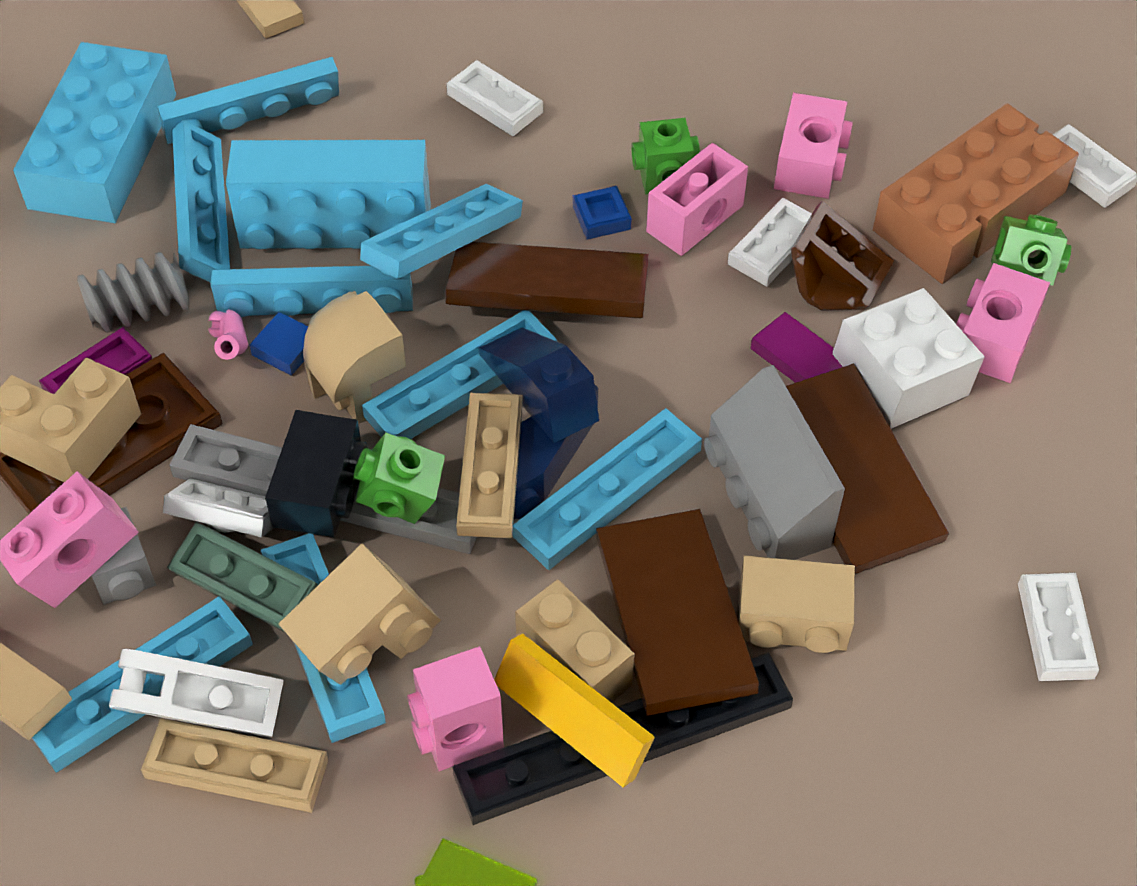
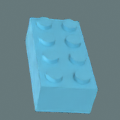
[13,42,176,223]
[226,140,431,249]

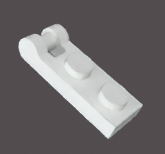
[109,649,284,738]

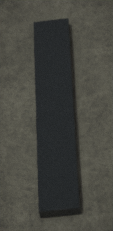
[452,652,793,825]

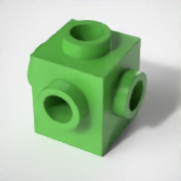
[631,118,700,195]
[991,214,1071,286]
[354,432,445,524]

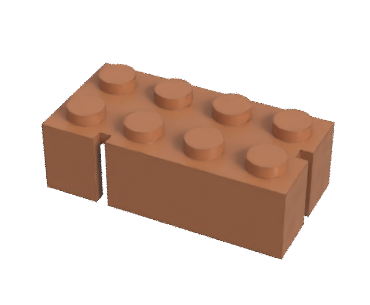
[873,103,1079,284]

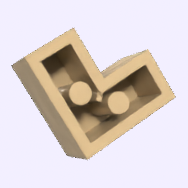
[0,358,141,482]
[278,543,441,685]

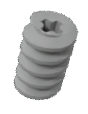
[77,252,189,333]

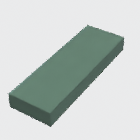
[167,522,318,633]

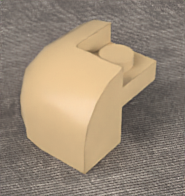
[303,291,406,424]

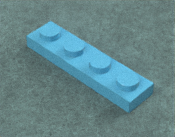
[157,57,339,144]
[172,119,230,282]
[360,184,523,279]
[211,266,413,317]
[362,310,557,439]
[513,408,702,570]
[260,533,386,743]
[32,596,253,773]

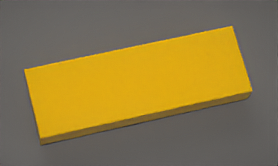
[494,633,655,788]

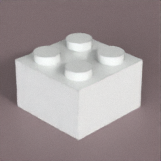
[832,288,985,429]

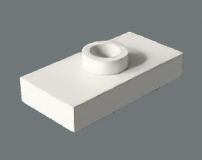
[446,60,543,136]
[1053,124,1137,208]
[728,198,812,287]
[163,478,274,537]
[1018,573,1099,681]

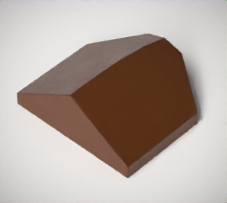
[791,201,894,310]

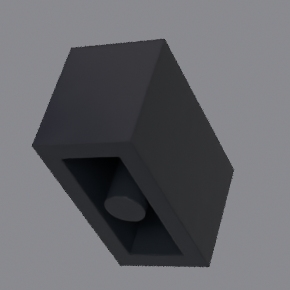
[265,410,368,538]

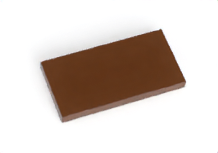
[445,242,648,319]
[0,352,223,514]
[786,363,949,574]
[596,509,759,716]

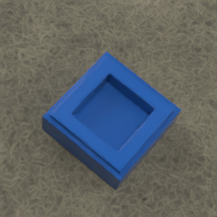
[573,186,632,240]
[249,312,308,376]

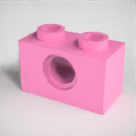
[774,93,853,199]
[646,143,748,256]
[956,263,1050,383]
[0,471,139,608]
[407,646,504,771]

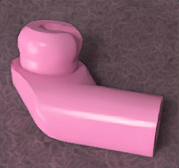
[208,309,248,360]

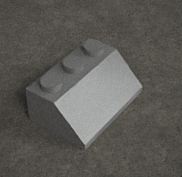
[704,365,845,560]

